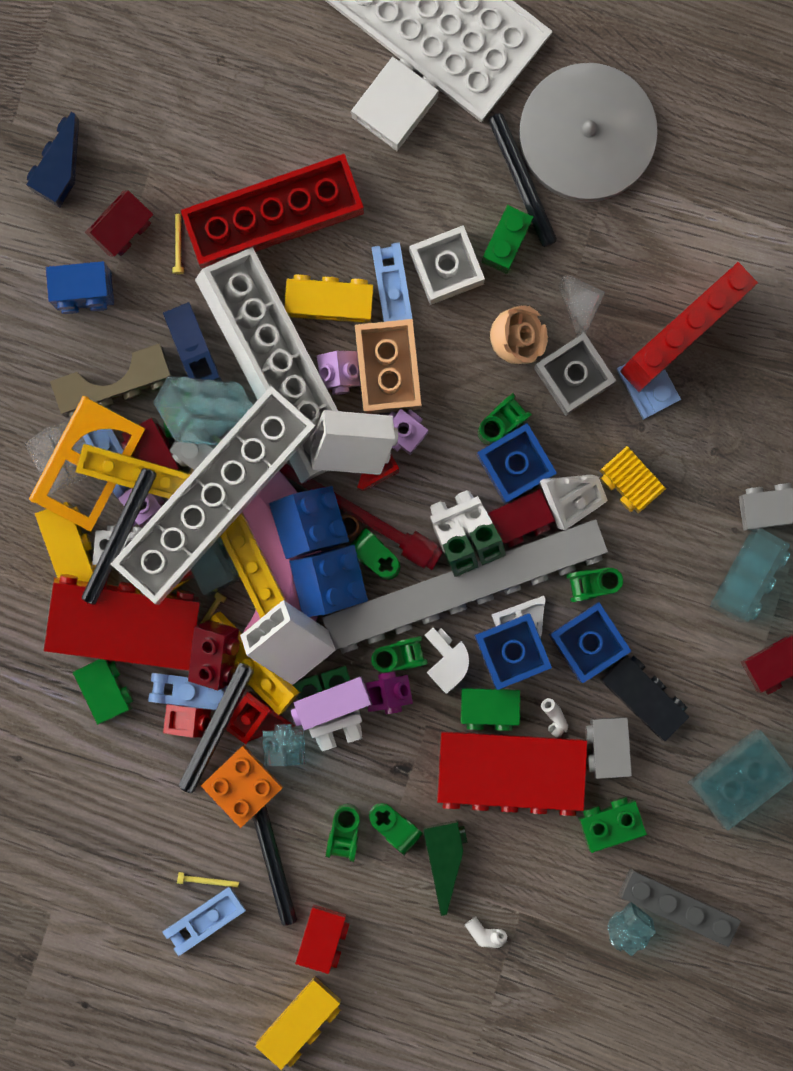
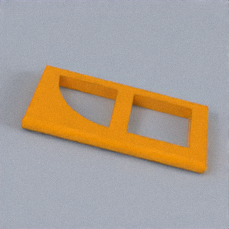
[29,396,146,532]

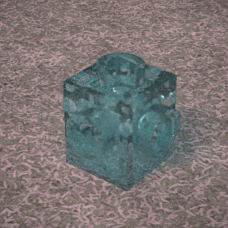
[263,724,306,766]
[607,902,656,956]

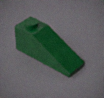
[423,820,468,916]

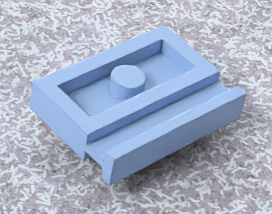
[616,364,681,420]

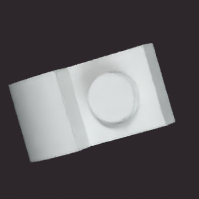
[424,628,469,694]

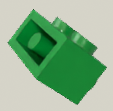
[578,797,647,853]

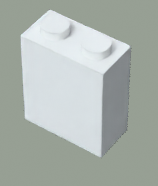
[351,56,439,151]
[310,410,398,475]
[240,600,336,685]

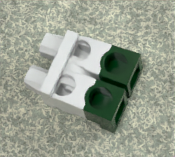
[430,490,506,577]
[293,665,362,751]

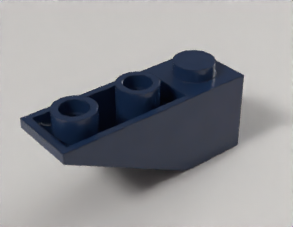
[26,111,79,208]
[163,302,222,392]

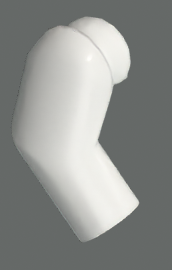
[541,698,568,738]
[465,917,507,948]

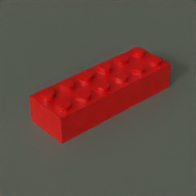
[180,153,364,269]

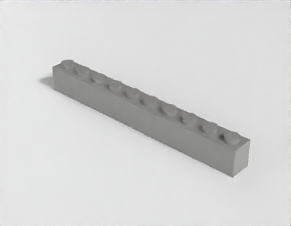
[322,519,608,654]

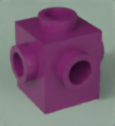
[365,671,413,715]

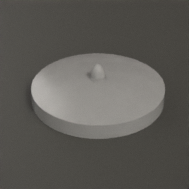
[519,63,657,202]

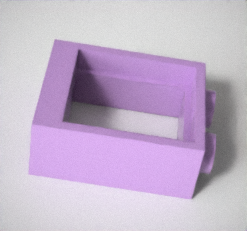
[291,676,372,730]

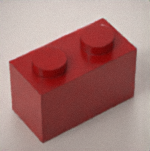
[295,904,350,974]

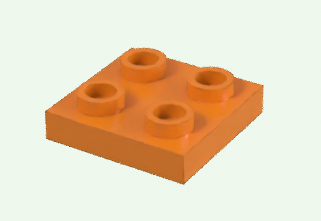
[201,745,283,828]

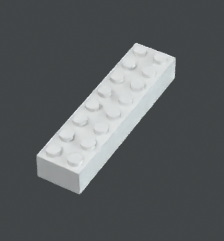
[195,247,338,484]
[111,386,316,605]

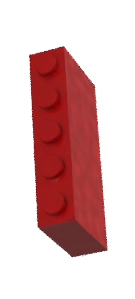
[620,262,758,392]
[44,574,200,671]
[437,731,587,816]

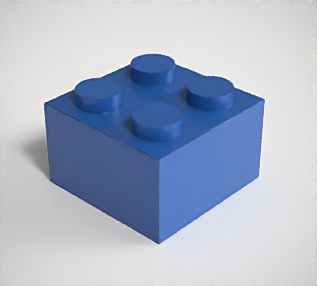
[46,261,114,314]
[476,423,557,505]
[269,486,349,559]
[289,545,368,617]
[548,602,631,683]
[474,613,552,690]

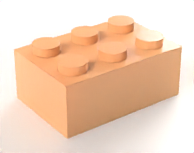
[355,319,422,414]

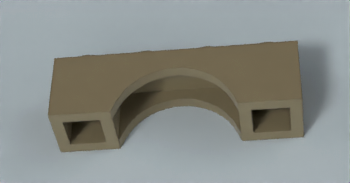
[50,343,173,419]

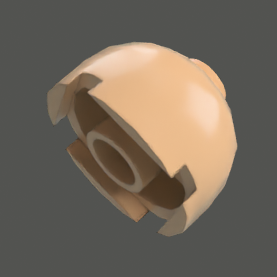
[490,305,548,364]

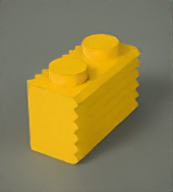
[600,446,666,513]

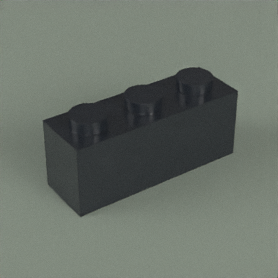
[600,655,689,742]

